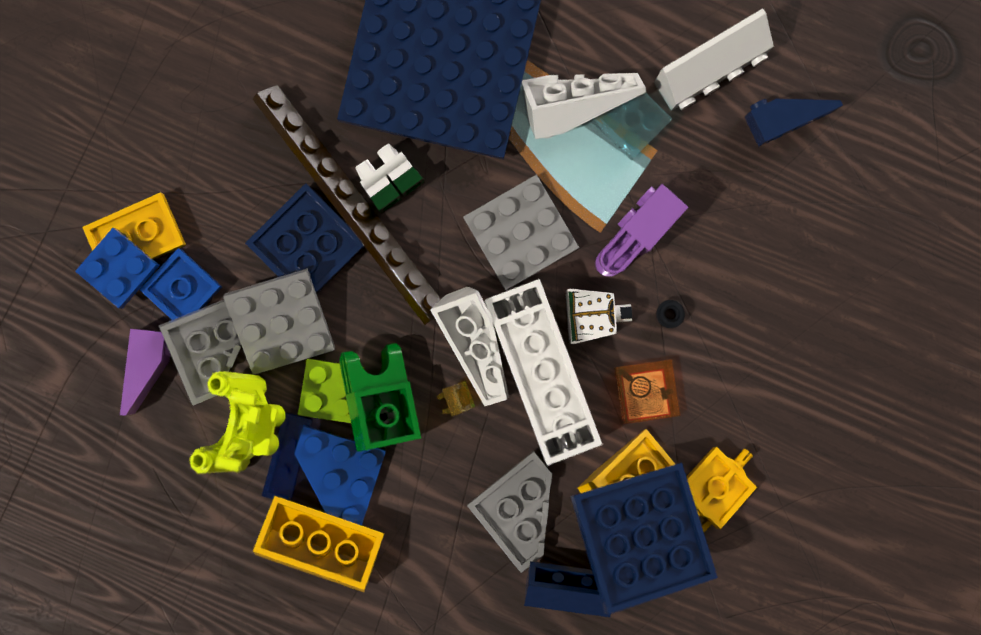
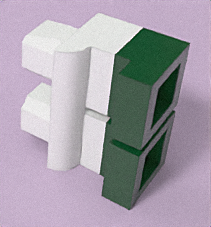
[356,143,425,214]

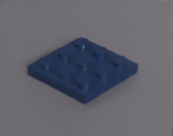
[245,183,365,294]

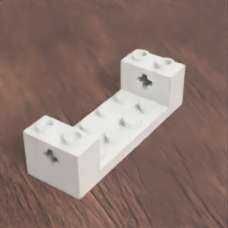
[485,279,603,466]

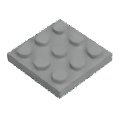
[463,174,579,291]
[223,269,335,375]

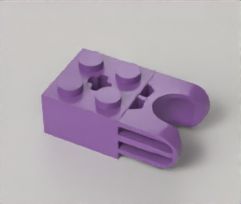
[595,184,688,277]

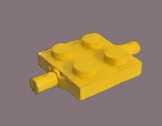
[687,447,757,529]

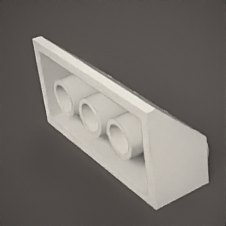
[654,9,774,111]

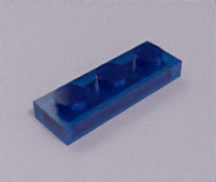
[262,412,313,501]

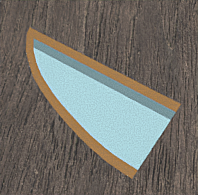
[509,60,658,233]

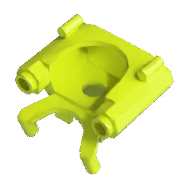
[190,371,285,474]

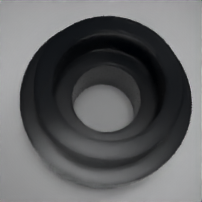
[656,300,685,328]

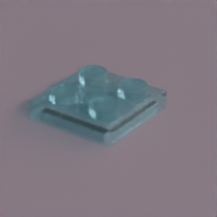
[591,93,672,161]

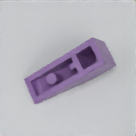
[120,329,171,416]

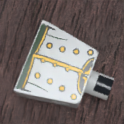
[566,289,632,344]

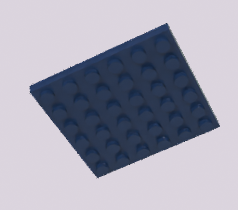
[337,0,541,160]

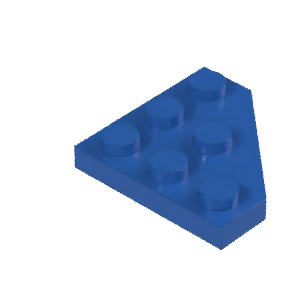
[294,425,386,526]

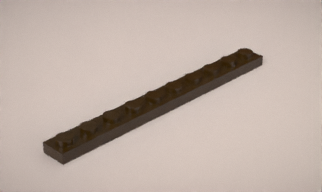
[252,85,441,325]

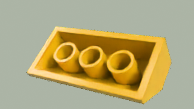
[253,496,384,592]

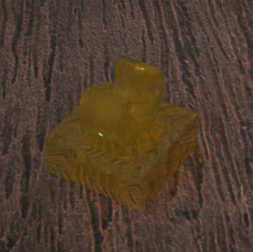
[437,380,475,416]

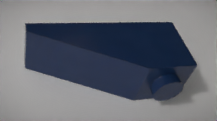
[745,99,843,147]

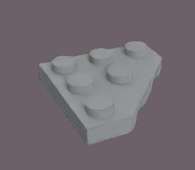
[159,300,241,406]
[467,451,552,573]

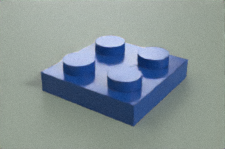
[75,228,160,309]
[140,248,222,320]

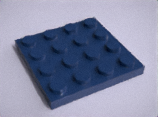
[570,463,718,615]

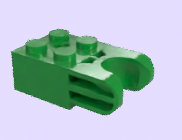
[339,343,421,452]

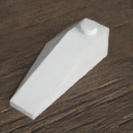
[521,73,646,139]
[430,287,509,406]

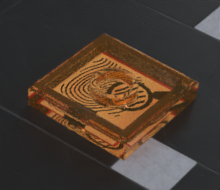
[614,359,680,424]

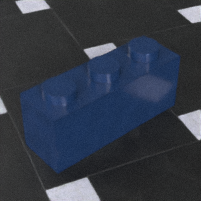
[524,561,611,617]

